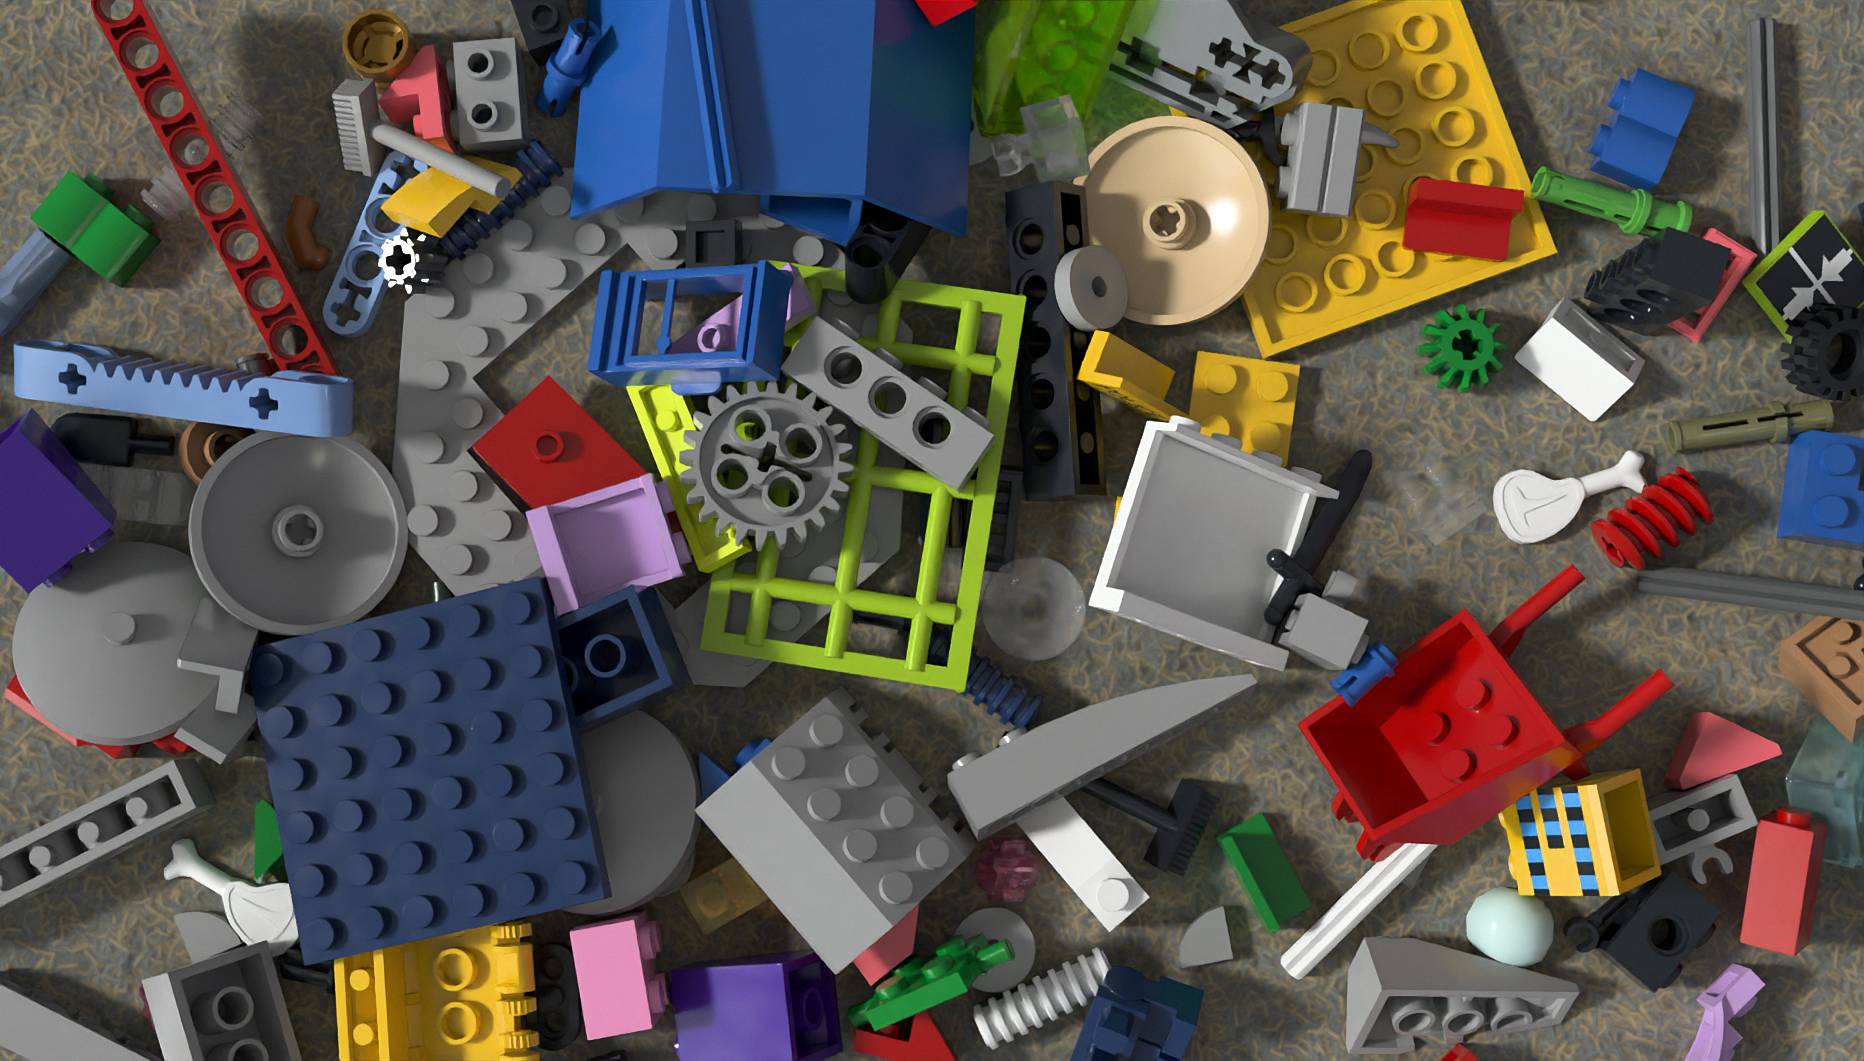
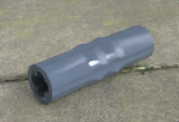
[0,227,74,340]

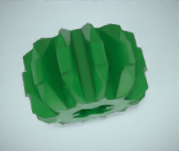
[1416,304,1508,394]

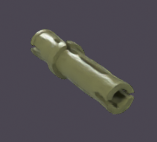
[1666,398,1834,454]

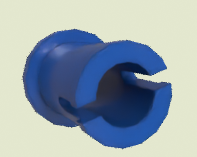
[1329,640,1400,708]

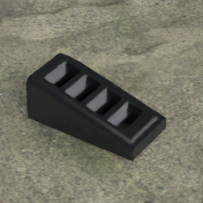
[961,464,1024,574]

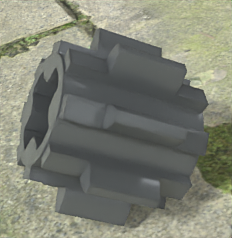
[379,228,449,294]

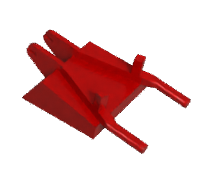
[1297,563,1675,863]

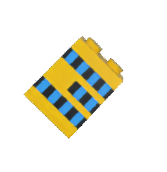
[1498,768,1662,896]

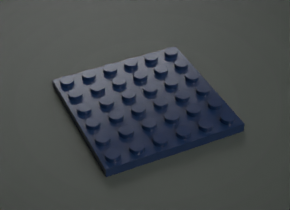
[249,576,613,966]

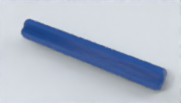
[684,0,741,194]

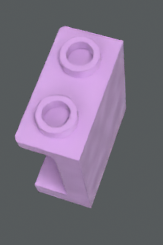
[525,473,692,615]

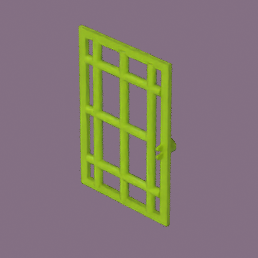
[699,259,1027,693]

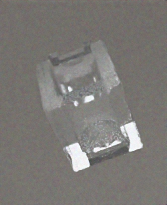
[990,94,1091,183]

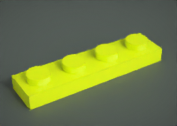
[626,384,752,573]

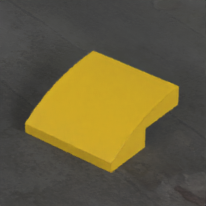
[380,154,523,238]

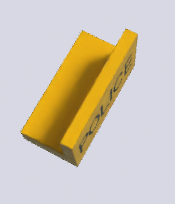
[1076,330,1190,422]

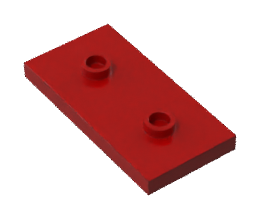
[472,375,685,536]

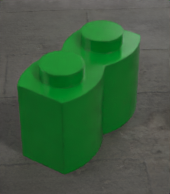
[30,170,162,288]

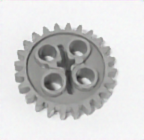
[679,380,854,551]

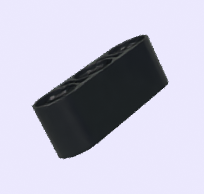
[845,204,933,305]

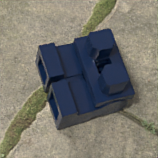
[1070,966,1204,1061]

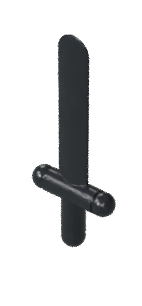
[1264,449,1372,626]

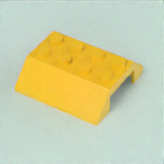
[334,919,540,1061]

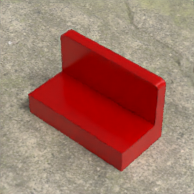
[1402,177,1524,262]

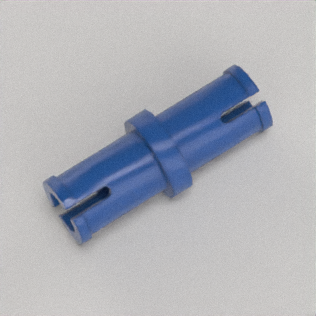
[534,18,602,117]

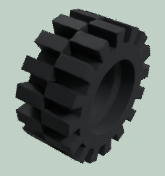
[1780,303,1864,402]

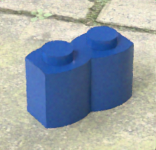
[1587,68,1696,191]

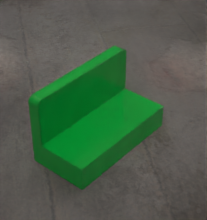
[1215,812,1312,935]

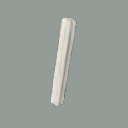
[1281,843,1438,980]

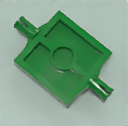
[848,932,1015,1031]

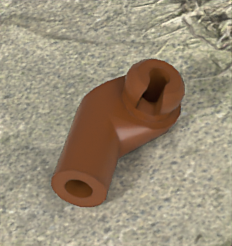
[282,195,329,271]

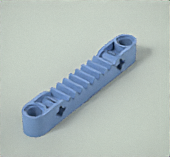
[14,339,354,437]

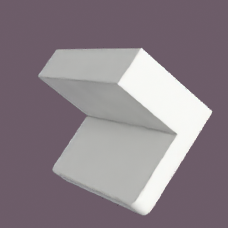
[1515,296,1645,421]

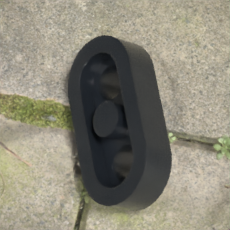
[525,942,583,1051]

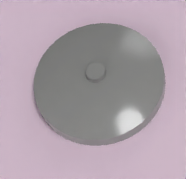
[188,430,408,637]
[12,542,220,746]
[560,709,702,916]

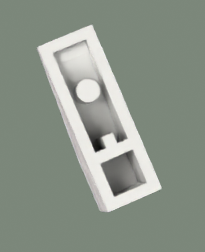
[1016,797,1150,932]

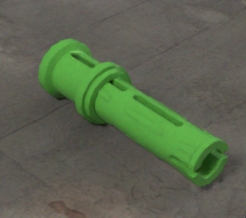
[1530,166,1692,236]

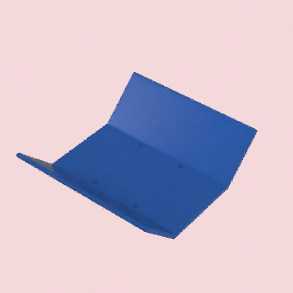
[570,0,976,237]

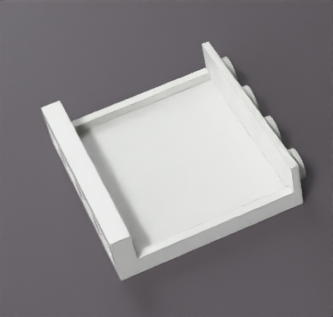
[1088,415,1339,671]

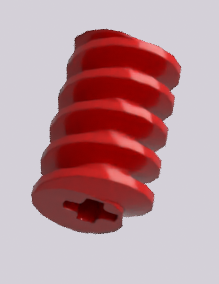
[1591,466,1715,571]

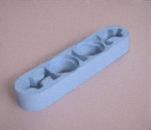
[322,150,431,338]

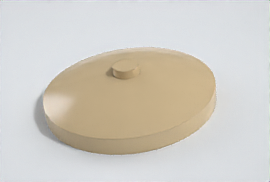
[1073,116,1273,326]

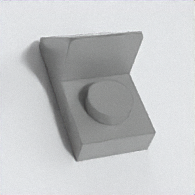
[174,683,258,764]

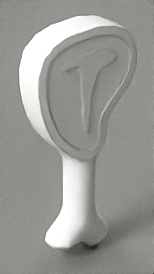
[1493,450,1648,544]
[164,839,299,957]

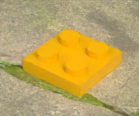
[1188,351,1300,468]

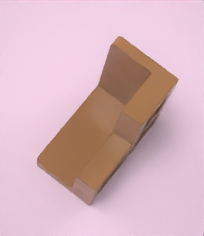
[1778,615,1864,743]

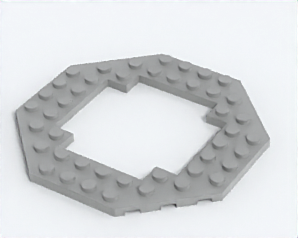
[388,167,913,687]

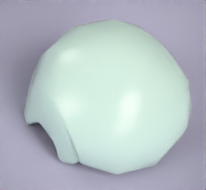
[1466,887,1554,969]

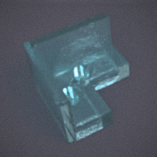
[1785,713,1864,869]

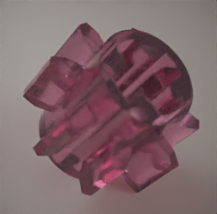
[974,838,1040,903]

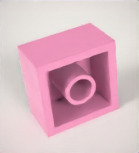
[570,910,671,1040]

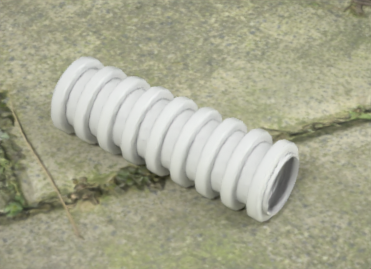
[972,947,1111,1050]

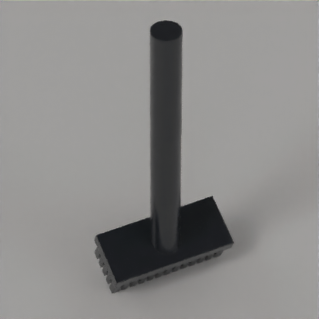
[997,730,1220,877]

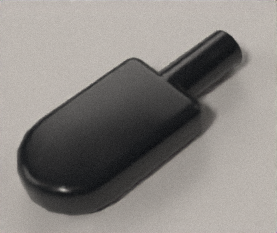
[50,412,175,468]

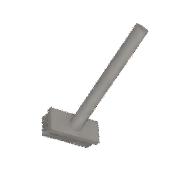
[332,78,511,198]

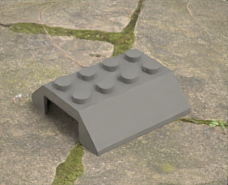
[694,685,979,975]

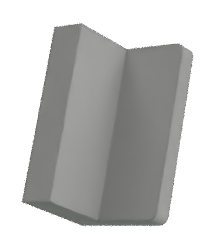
[177,598,262,714]

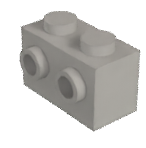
[446,37,531,155]

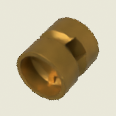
[342,9,422,95]

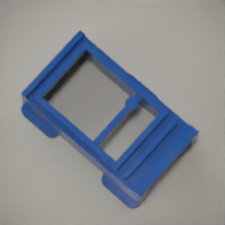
[587,260,794,396]

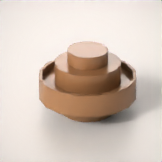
[178,421,253,486]

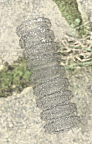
[140,92,266,223]

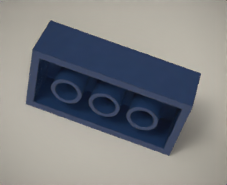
[556,584,693,735]

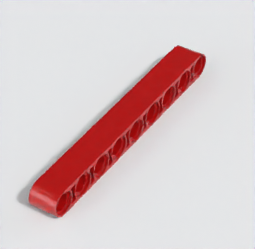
[91,0,343,376]

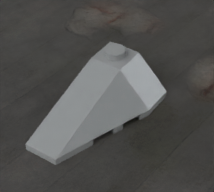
[1346,936,1580,1054]

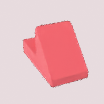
[379,44,457,155]

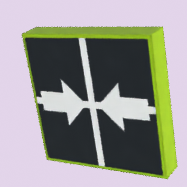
[1742,210,1864,344]

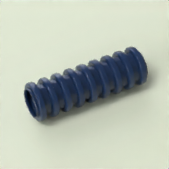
[439,138,564,261]
[906,622,1044,731]

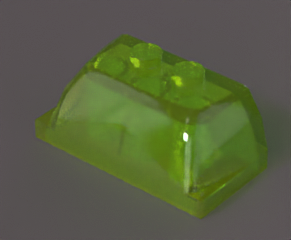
[972,0,1136,148]

